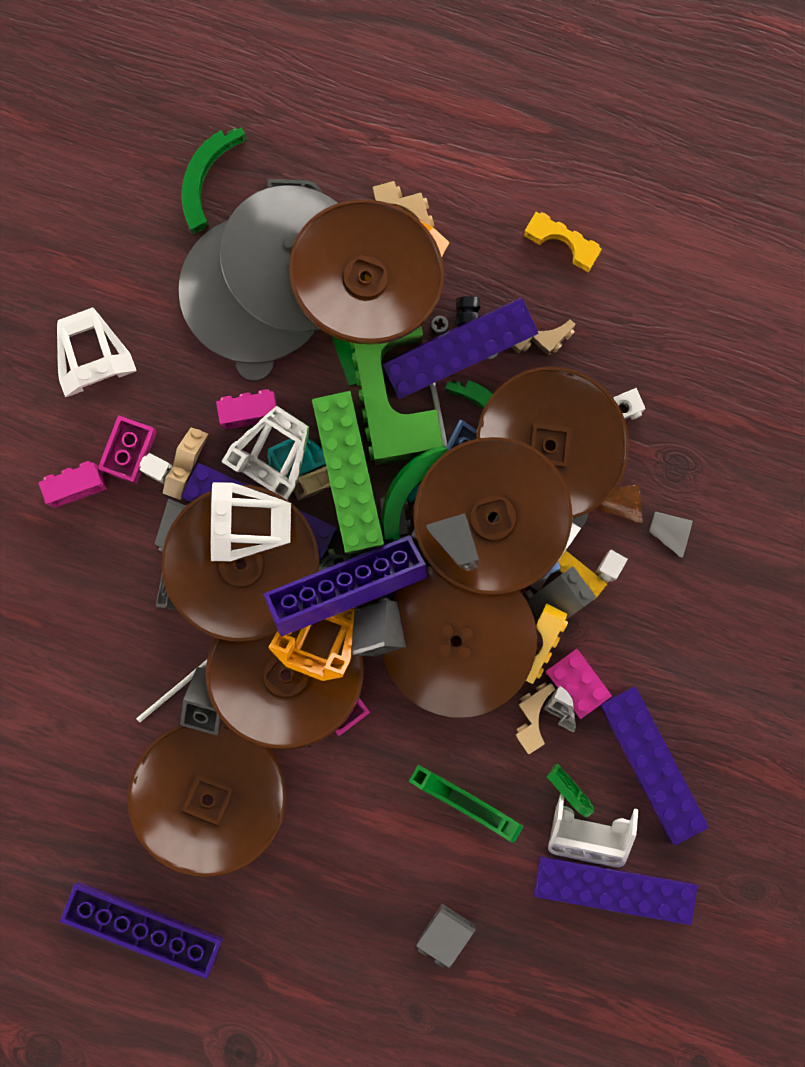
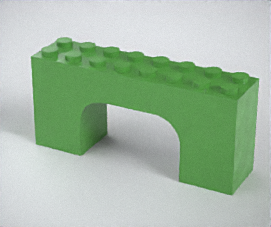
[350,326,443,465]
[312,391,384,558]

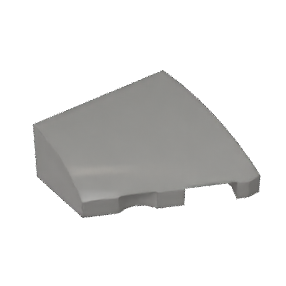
[649,512,693,558]
[544,686,576,733]

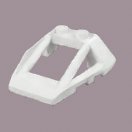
[57,308,137,397]
[222,406,309,500]
[211,483,291,561]

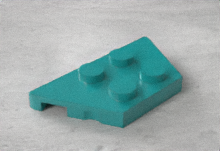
[266,438,326,490]

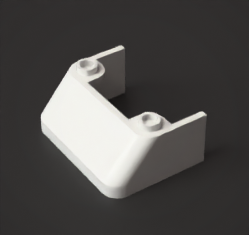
[548,794,638,868]

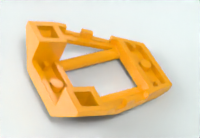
[269,608,355,681]

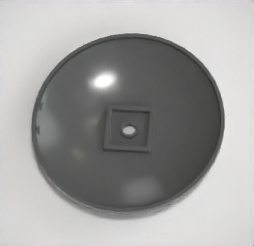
[220,186,365,332]
[179,220,317,363]

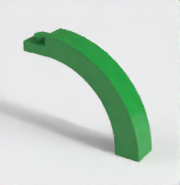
[182,128,247,235]
[445,380,493,409]
[381,445,448,544]
[408,765,524,843]

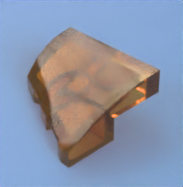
[601,485,643,523]

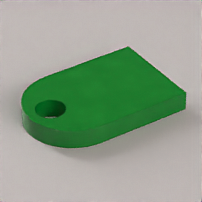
[547,763,594,817]

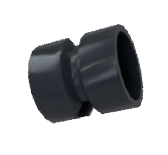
[456,296,480,327]

